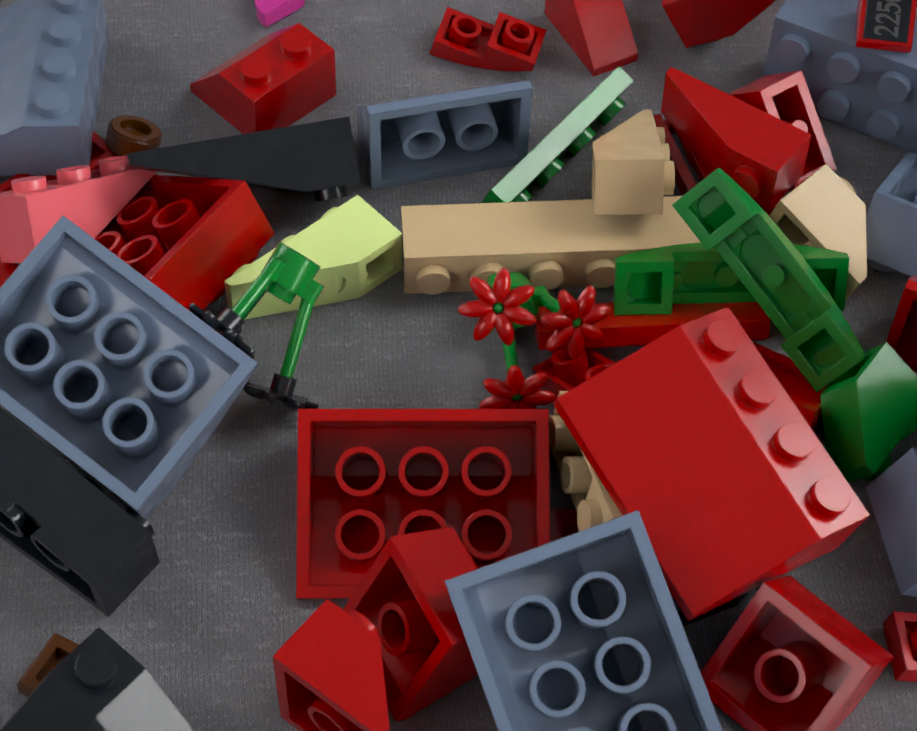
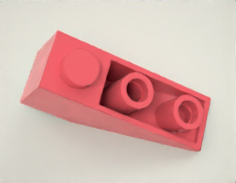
[0,156,157,264]

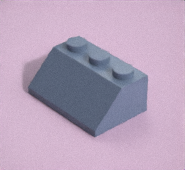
[357,80,533,190]

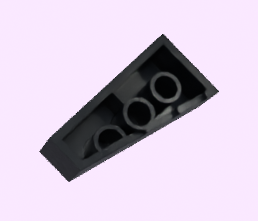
[0,408,160,617]

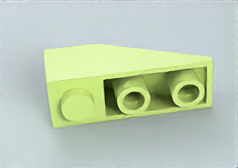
[224,195,402,320]

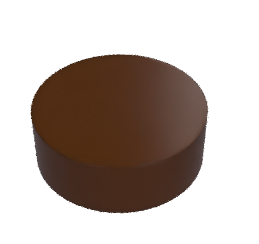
[105,115,162,156]

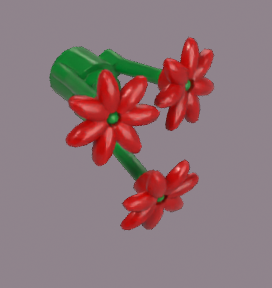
[458,268,612,409]

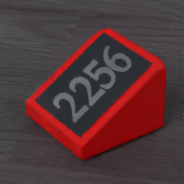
[856,0,917,53]

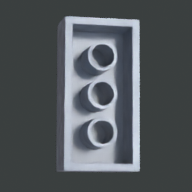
[762,0,917,154]

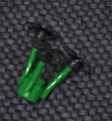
[189,242,325,410]

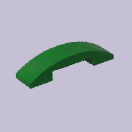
[672,168,866,392]
[613,243,849,315]

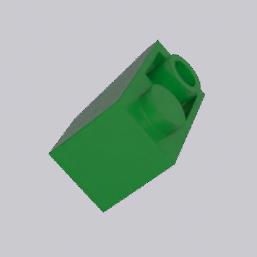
[820,342,917,483]

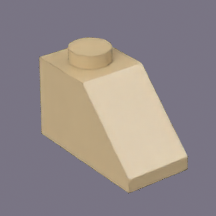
[769,164,867,302]

